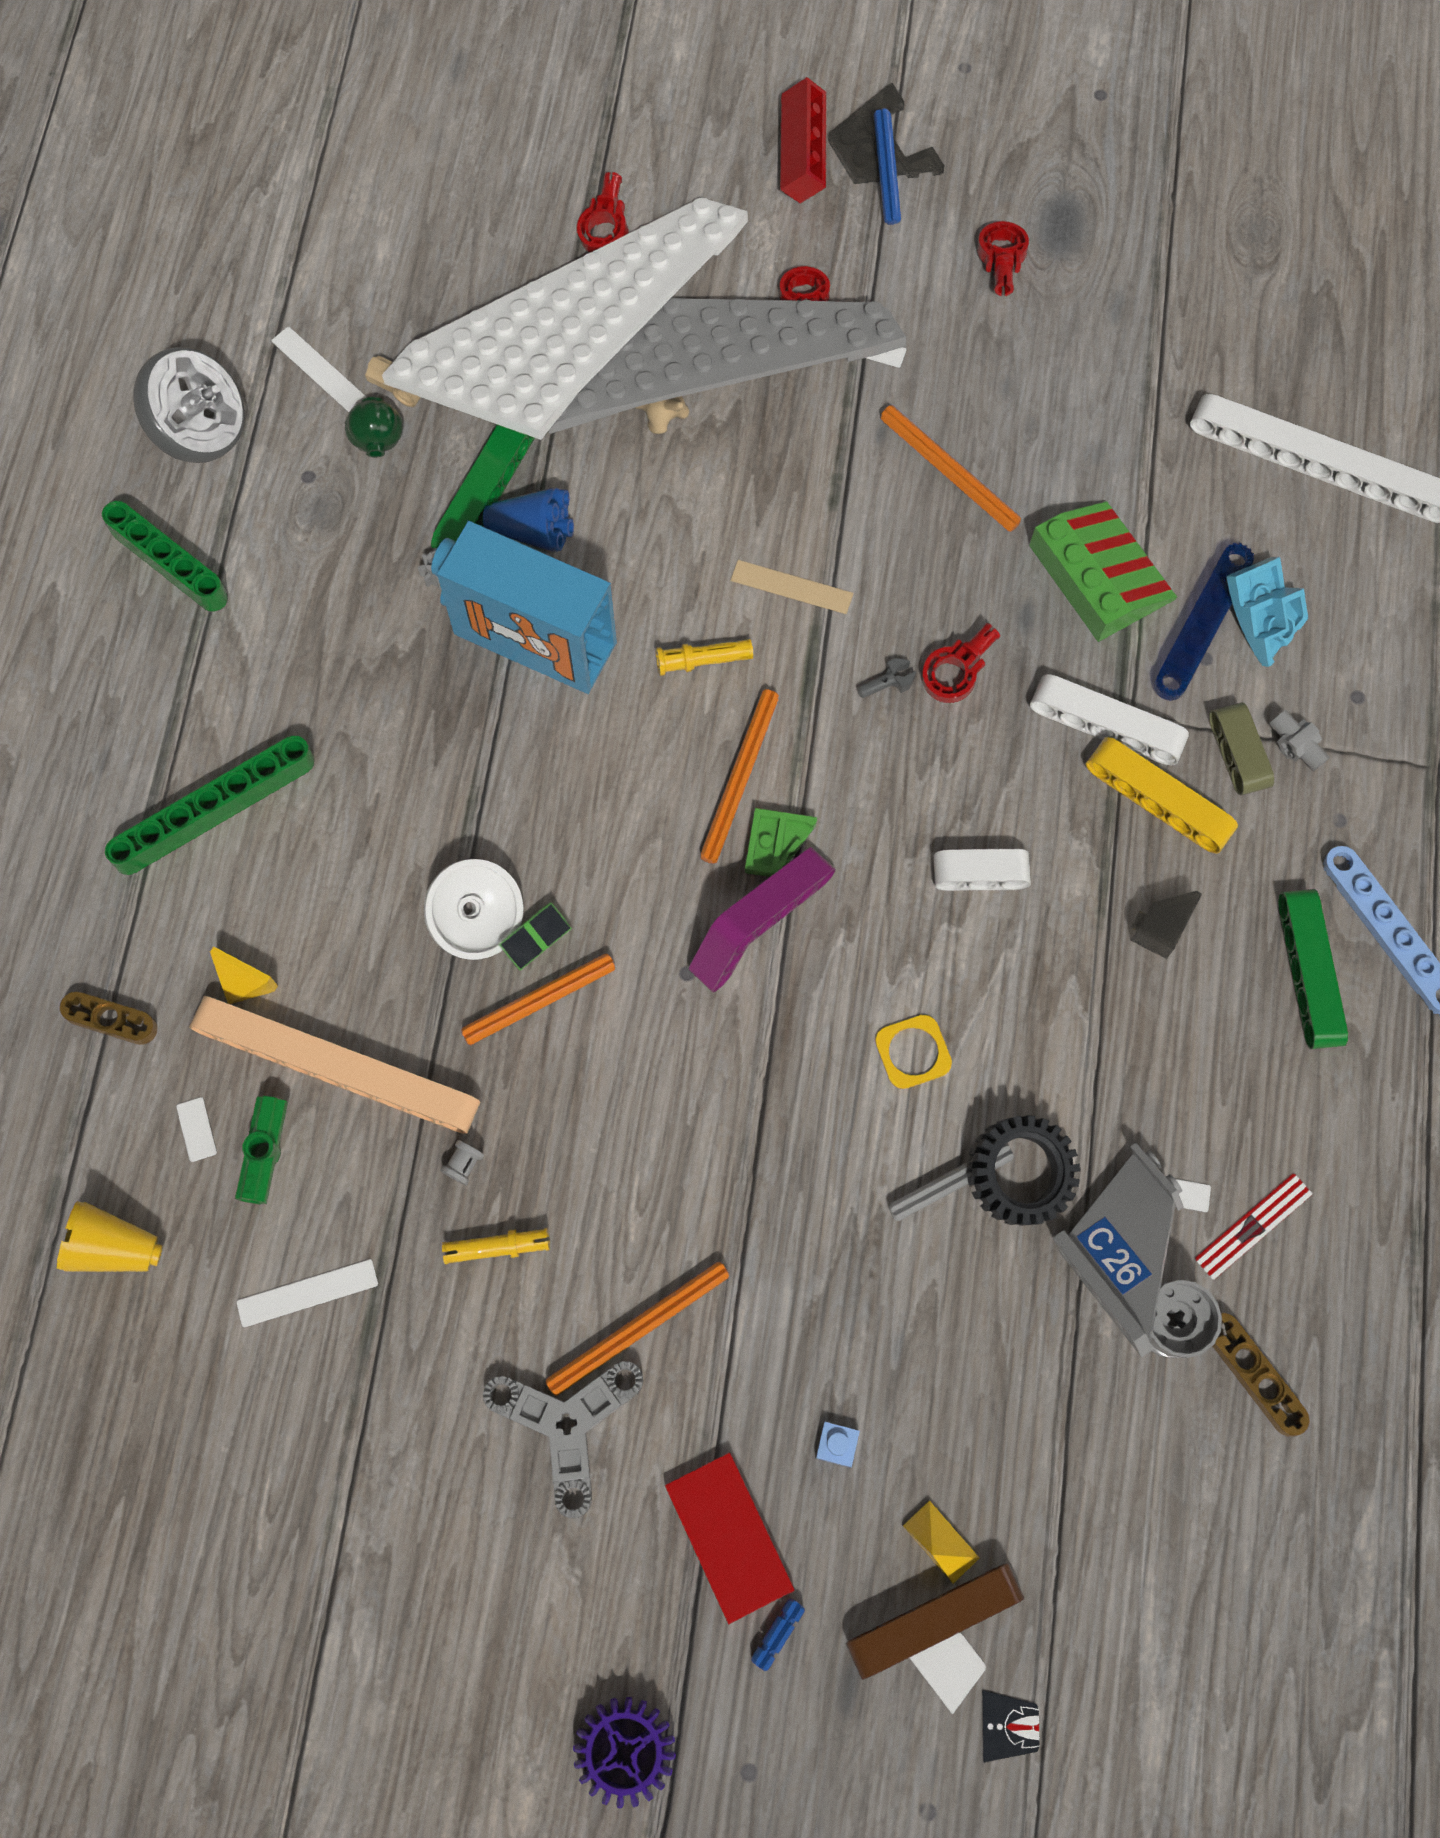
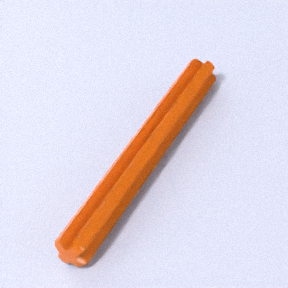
[461,953,615,1045]

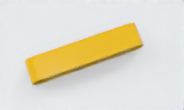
[1086,737,1238,854]

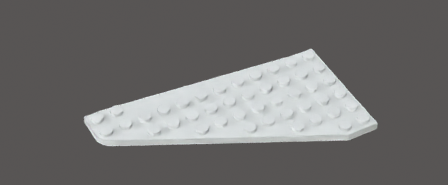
[382,198,748,440]

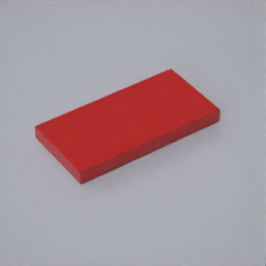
[665,1453,795,1625]

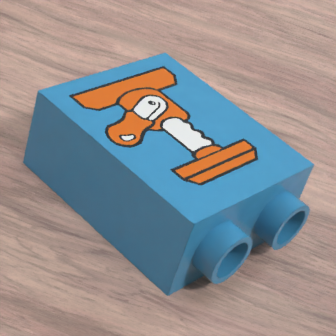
[431,521,617,694]

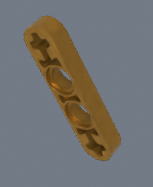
[1212,1313,1310,1437]

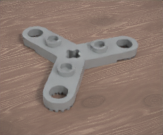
[483,1362,643,1518]

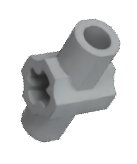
[1270,710,1330,772]

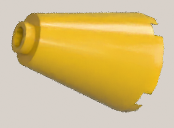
[56,1201,163,1272]

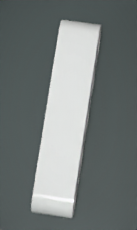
[1030,674,1189,766]

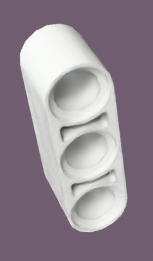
[934,849,1031,891]

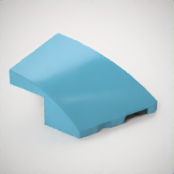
[1226,557,1308,667]

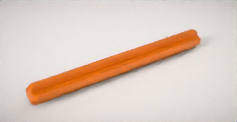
[881,405,1021,532]
[701,689,779,864]
[546,1261,729,1396]

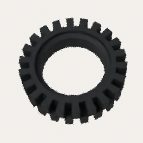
[967,1115,1080,1226]

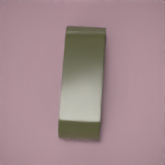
[1209,702,1274,796]

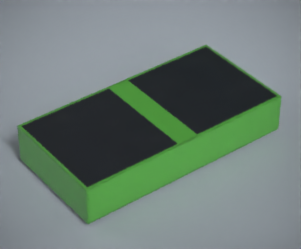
[498,903,572,970]

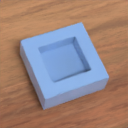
[816,1422,860,1468]

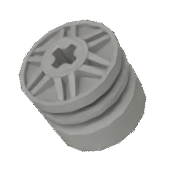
[1151,1280,1222,1358]

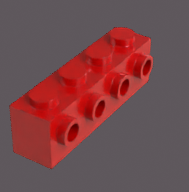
[780,77,826,204]

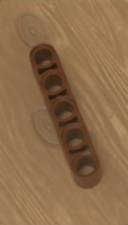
[845,1563,1025,1680]

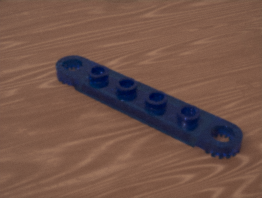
[1154,543,1254,701]

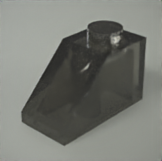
[1130,891,1202,959]

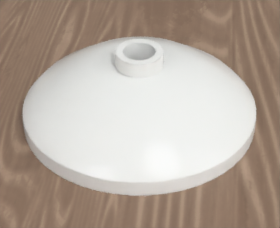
[424,859,523,960]

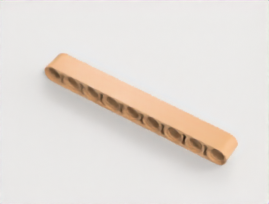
[189,996,480,1134]

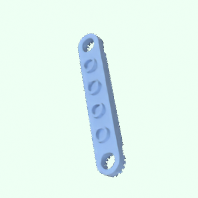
[1323,846,1440,1016]

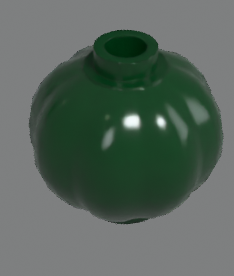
[345,397,403,458]

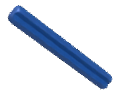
[874,108,901,225]

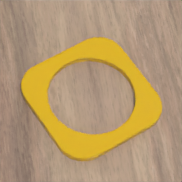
[875,1015,952,1089]

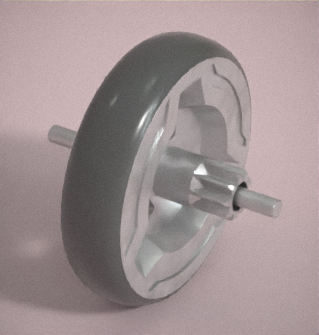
[133,347,245,463]

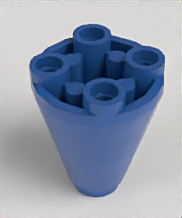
[483,488,574,552]

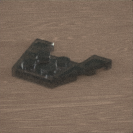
[828,83,945,184]

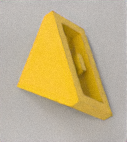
[210,946,278,1004]
[903,1501,980,1584]

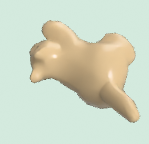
[635,396,689,434]

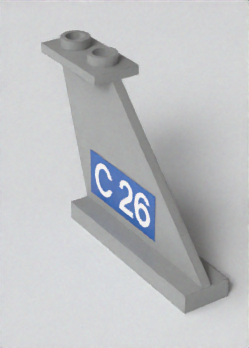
[1053,1143,1184,1357]

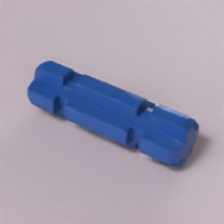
[751,1598,805,1671]

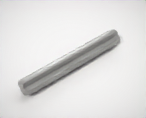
[888,1144,1014,1221]

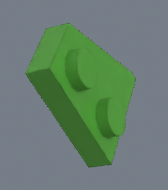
[745,808,817,877]

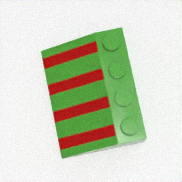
[1029,502,1177,642]

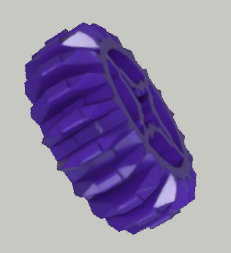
[573,1696,676,1808]

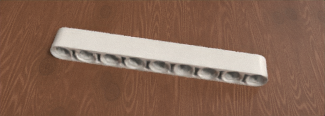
[1190,394,1440,523]

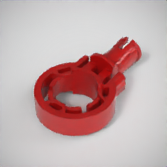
[577,172,629,253]
[977,221,1029,296]
[779,266,830,301]
[922,623,1001,703]

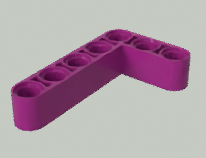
[688,847,836,993]

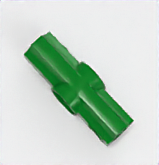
[235,1096,288,1205]

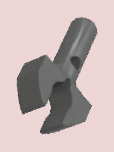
[857,658,916,698]

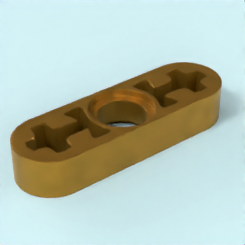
[60,992,158,1045]

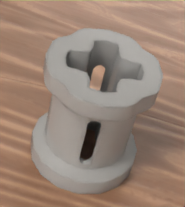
[440,1140,484,1186]

